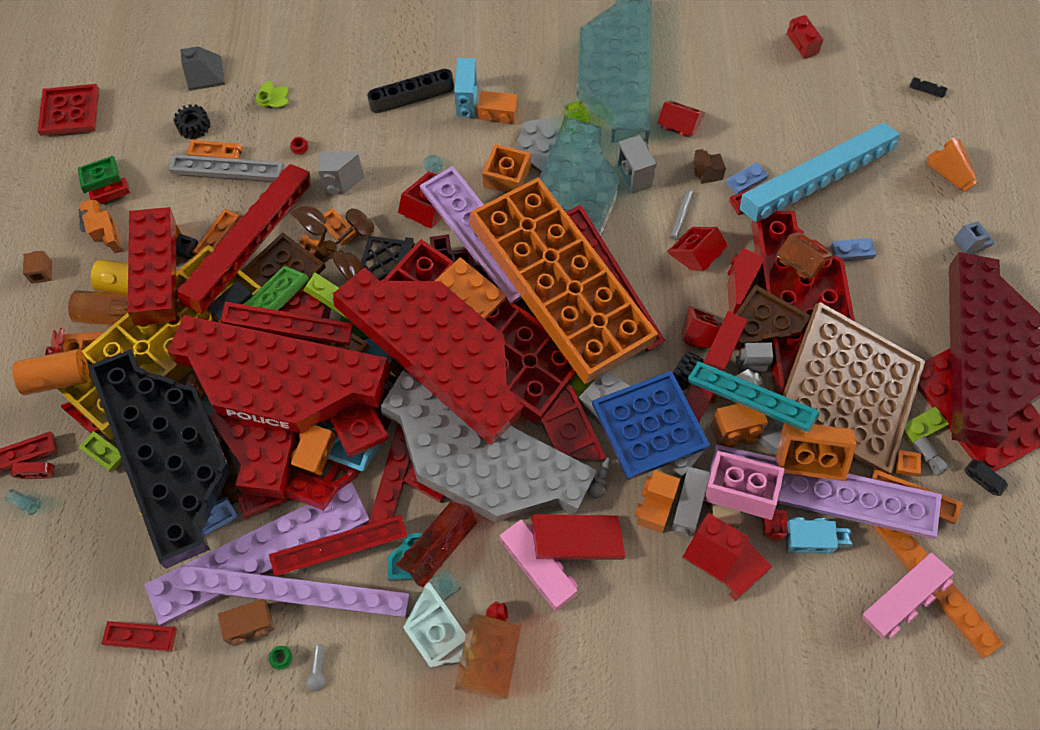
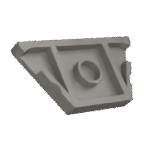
[515,116,565,176]

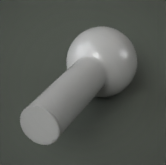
[306,645,325,692]

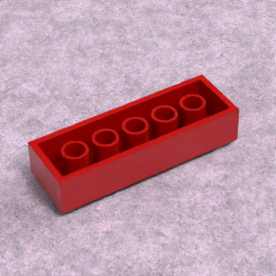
[128,207,177,326]

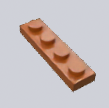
[870,469,963,524]

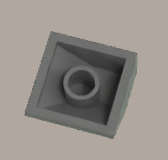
[180,46,225,91]

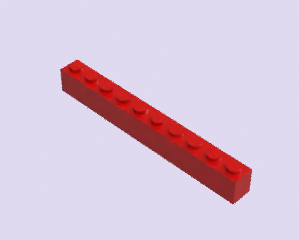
[177,164,311,314]

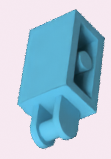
[786,517,853,554]

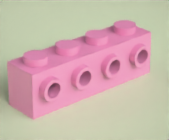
[499,520,578,613]
[862,552,954,640]

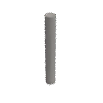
[670,190,693,240]

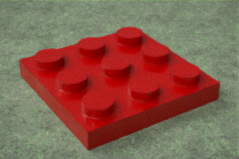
[37,84,99,136]

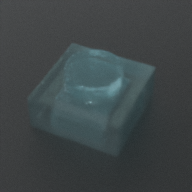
[430,569,461,602]

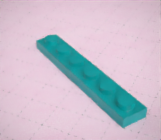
[688,361,819,433]

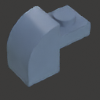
[954,221,995,255]

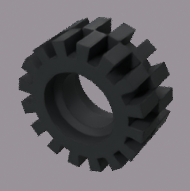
[173,104,211,139]
[673,350,703,391]

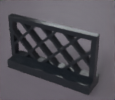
[361,236,415,281]

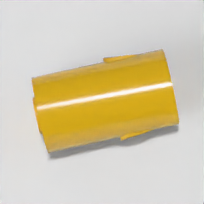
[90,259,128,295]

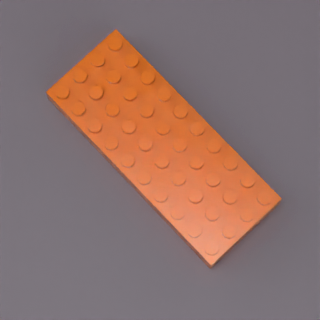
[469,177,658,384]

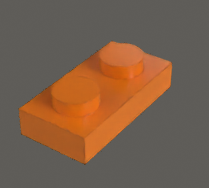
[323,208,358,247]

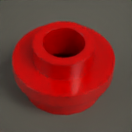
[290,137,309,155]

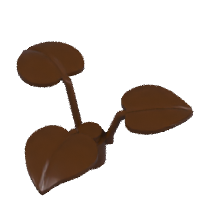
[291,206,374,281]

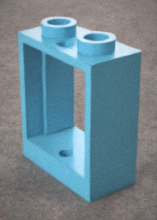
[454,58,478,118]

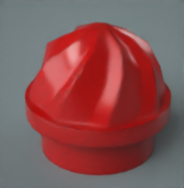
[486,601,509,625]

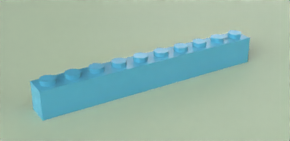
[740,123,900,222]

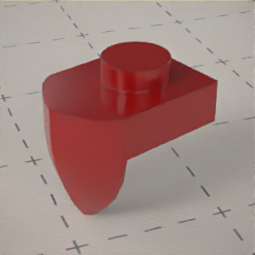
[762,510,788,542]

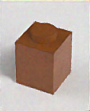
[23,251,52,284]

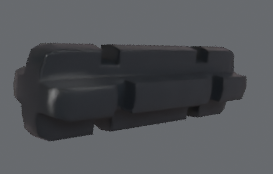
[910,77,947,98]

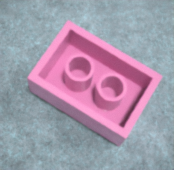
[704,451,785,520]

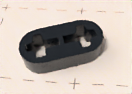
[964,460,1008,496]

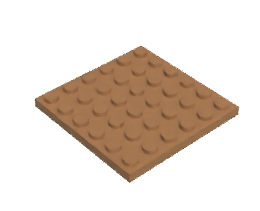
[783,302,925,474]

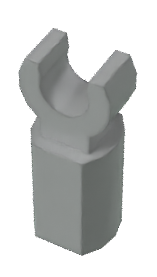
[912,436,948,475]

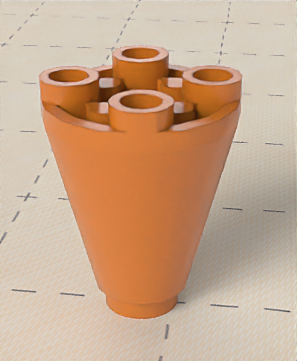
[926,137,978,192]

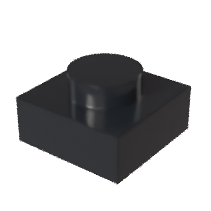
[176,234,198,259]

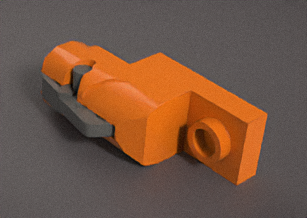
[79,200,122,253]

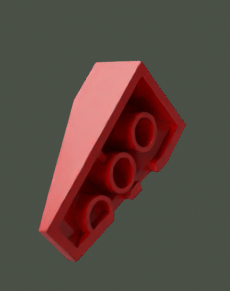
[681,306,768,350]

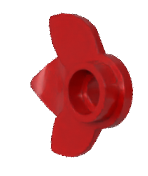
[45,328,65,355]

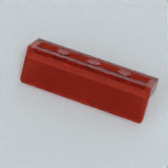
[396,501,478,587]

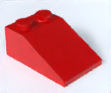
[398,171,442,229]
[727,248,765,314]

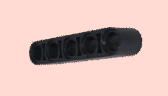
[367,68,454,113]

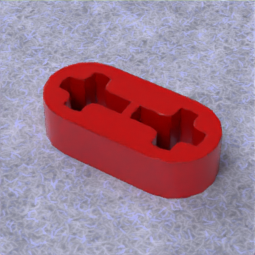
[10,462,55,479]

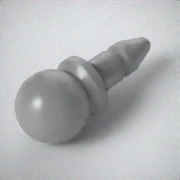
[588,458,611,498]

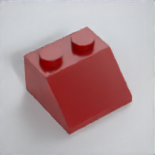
[657,100,705,137]
[667,227,728,271]
[682,513,749,583]

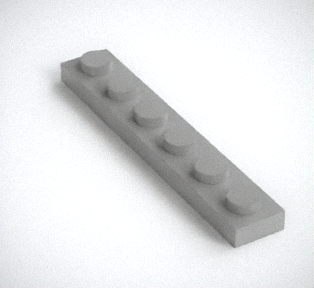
[168,154,284,181]

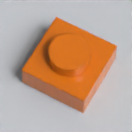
[896,450,921,477]

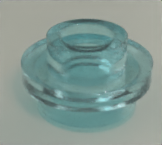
[424,155,442,173]

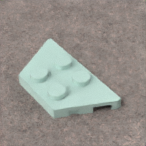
[403,582,481,667]

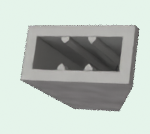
[671,466,710,536]

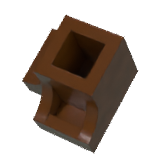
[693,149,726,184]

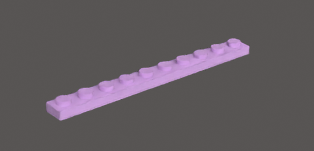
[176,565,409,618]

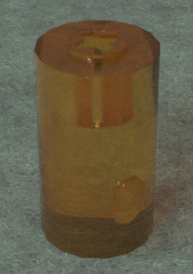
[68,290,128,326]

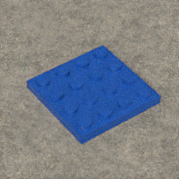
[592,371,710,480]

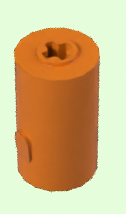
[12,349,89,396]

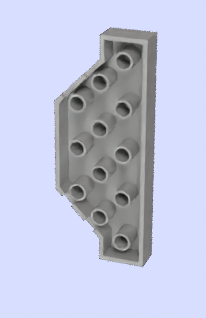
[381,371,597,523]

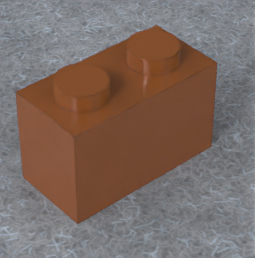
[218,599,275,646]

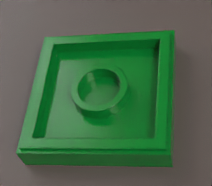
[78,156,121,193]

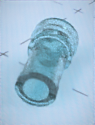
[4,489,41,515]

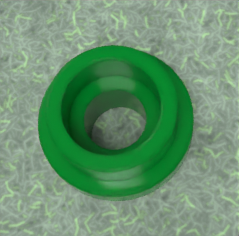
[269,646,293,670]

